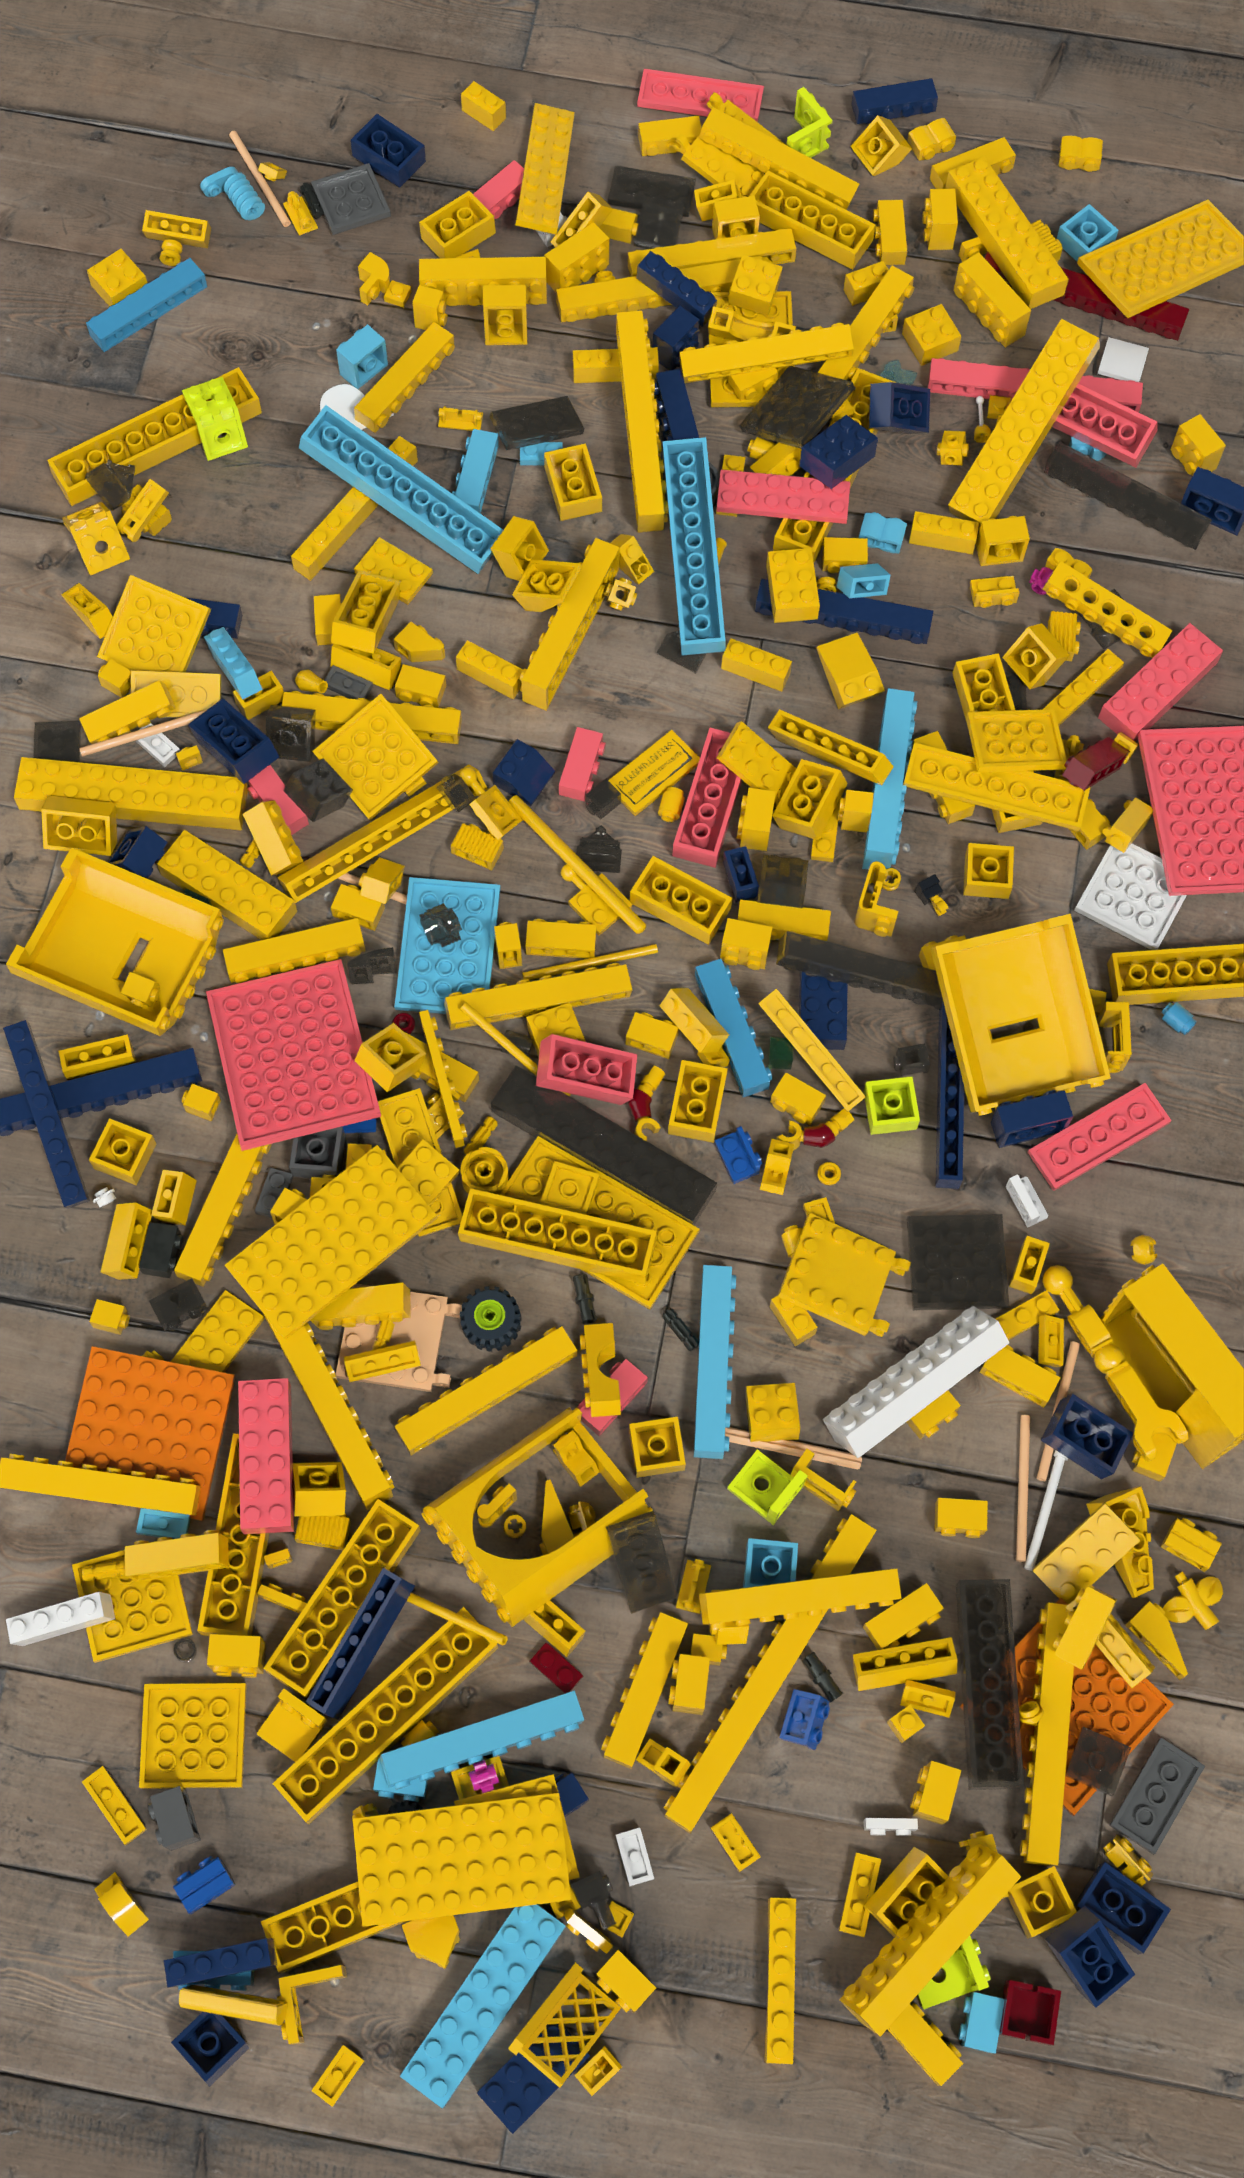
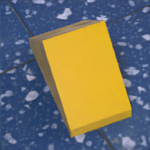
[574,2046,622,2096]

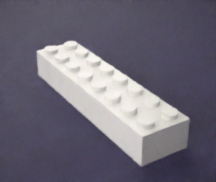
[823,1306,1009,1458]

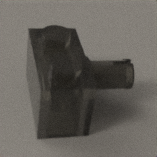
[149,1278,208,1331]
[571,1871,617,1931]

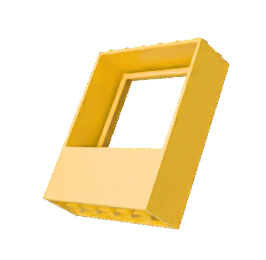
[1100,1263,1244,1470]

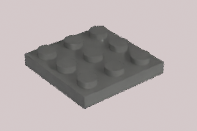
[311,163,391,235]

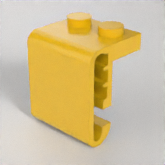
[855,861,899,937]

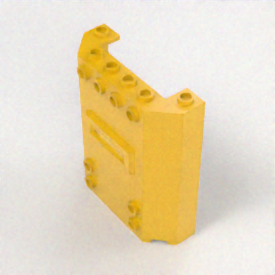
[6,847,224,1036]
[930,914,1111,1116]

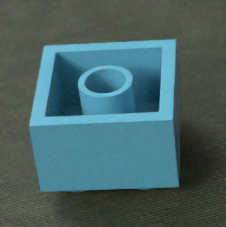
[1057,204,1119,261]
[336,324,388,389]
[743,1538,798,1588]

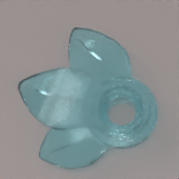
[879,360,917,385]

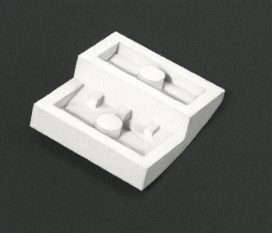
[1098,337,1149,382]

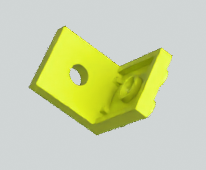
[787,87,833,158]
[182,377,248,461]
[727,1449,808,1526]
[917,1936,991,2010]

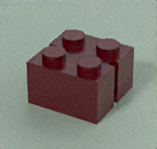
[999,1980,1061,2046]

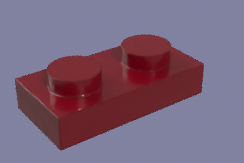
[529,1643,584,1694]

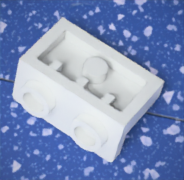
[1006,1175,1048,1228]

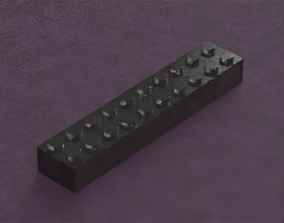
[491,1066,717,1225]

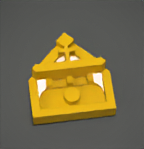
[402,1915,460,1969]

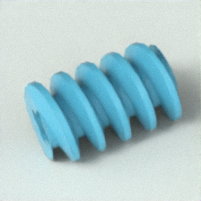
[224,172,265,220]

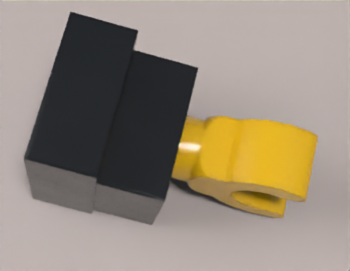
[915,874,948,916]

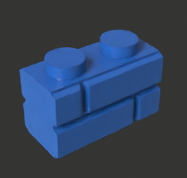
[173,1856,236,1914]

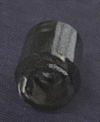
[497,1030,533,1056]

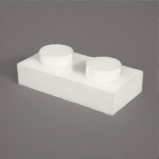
[136,723,180,767]
[864,1818,918,1836]
[615,1828,654,1887]

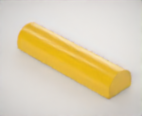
[179,1984,288,2026]

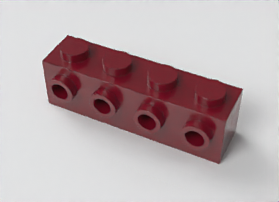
[1063,737,1130,791]

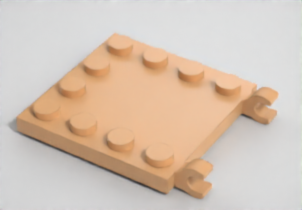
[336,1284,462,1392]

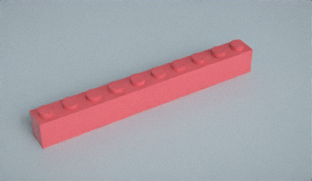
[928,358,1143,413]

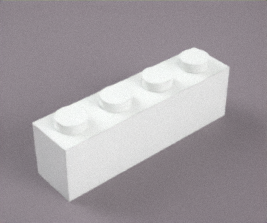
[6,1592,115,1646]

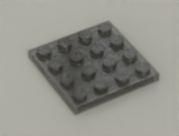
[739,366,855,449]
[907,1214,1009,1311]

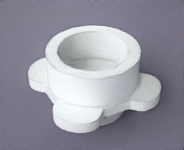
[93,1187,116,1208]

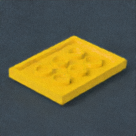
[966,709,1067,773]

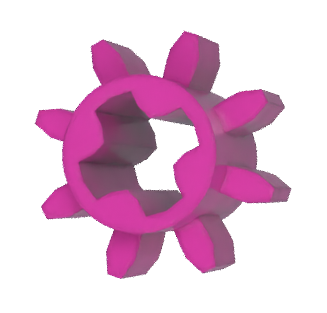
[1029,567,1053,595]
[469,1760,499,1793]

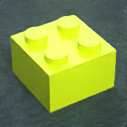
[863,1077,920,1135]

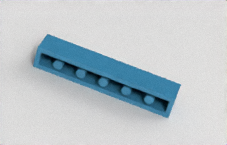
[86,258,207,352]
[695,959,772,1097]

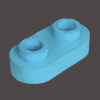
[200,167,239,197]

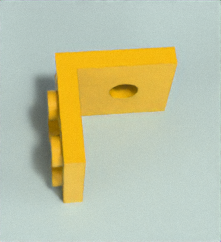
[62,501,130,576]
[277,1965,347,2045]

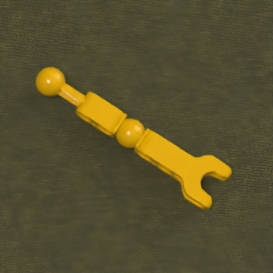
[1042,1265,1188,1462]

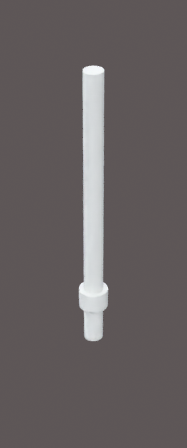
[1024,1450,1068,1571]

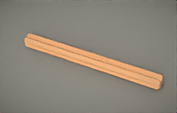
[725,1427,862,1470]

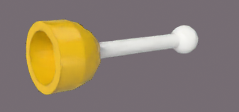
[974,396,991,443]

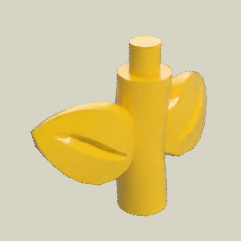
[1162,1571,1223,1630]

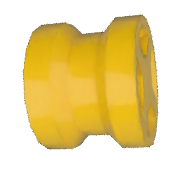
[159,239,183,266]

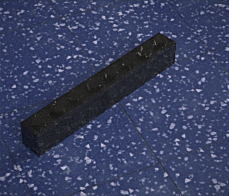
[1044,442,1212,550]
[776,931,943,1010]

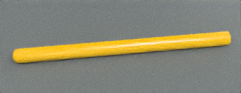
[509,795,646,934]

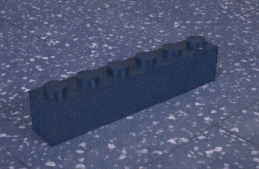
[306,1568,415,1720]

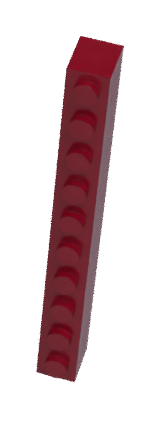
[985,252,1189,341]

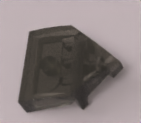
[85,460,135,511]
[656,630,706,674]
[576,825,622,873]

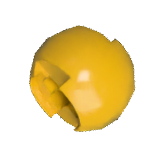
[1130,1235,1157,1265]

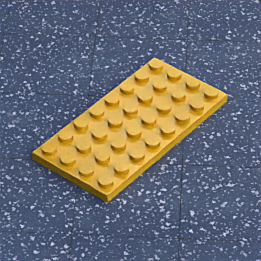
[1077,200,1244,318]
[499,1136,700,1310]
[225,1145,438,1340]
[353,1793,571,1927]

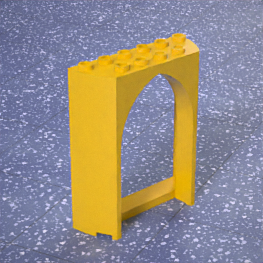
[421,1407,654,1627]

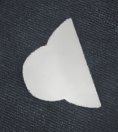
[320,384,394,430]

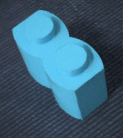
[859,512,907,554]

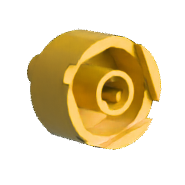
[460,1147,509,1195]

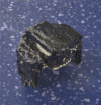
[419,903,462,948]

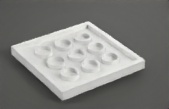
[1074,844,1187,950]

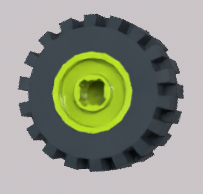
[460,1286,522,1352]

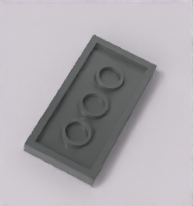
[1109,1738,1205,1855]

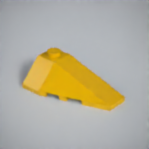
[1086,1486,1154,1598]

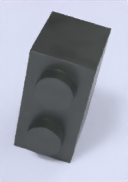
[139,1222,183,1279]

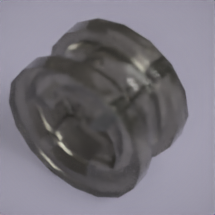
[173,1638,197,1663]

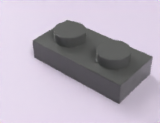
[324,665,373,699]
[255,1167,293,1218]

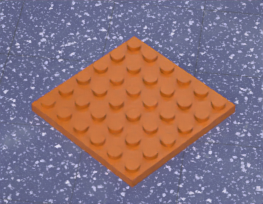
[65,1346,236,1521]
[960,1598,1174,1816]

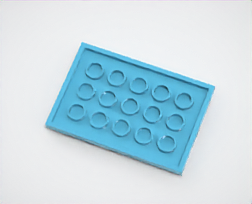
[395,877,501,1014]

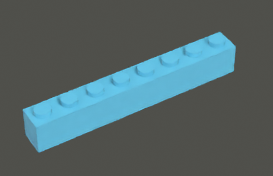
[694,1265,736,1459]
[379,1691,584,1790]

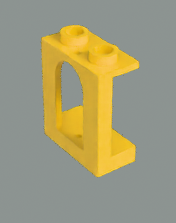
[1097,1002,1132,1073]
[791,1448,857,1511]

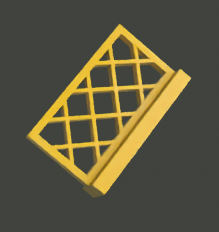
[1066,1599,1155,1688]
[508,1962,621,2088]

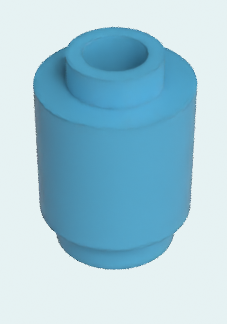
[1161,1002,1197,1035]

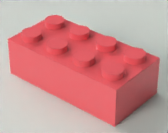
[536,1034,637,1105]

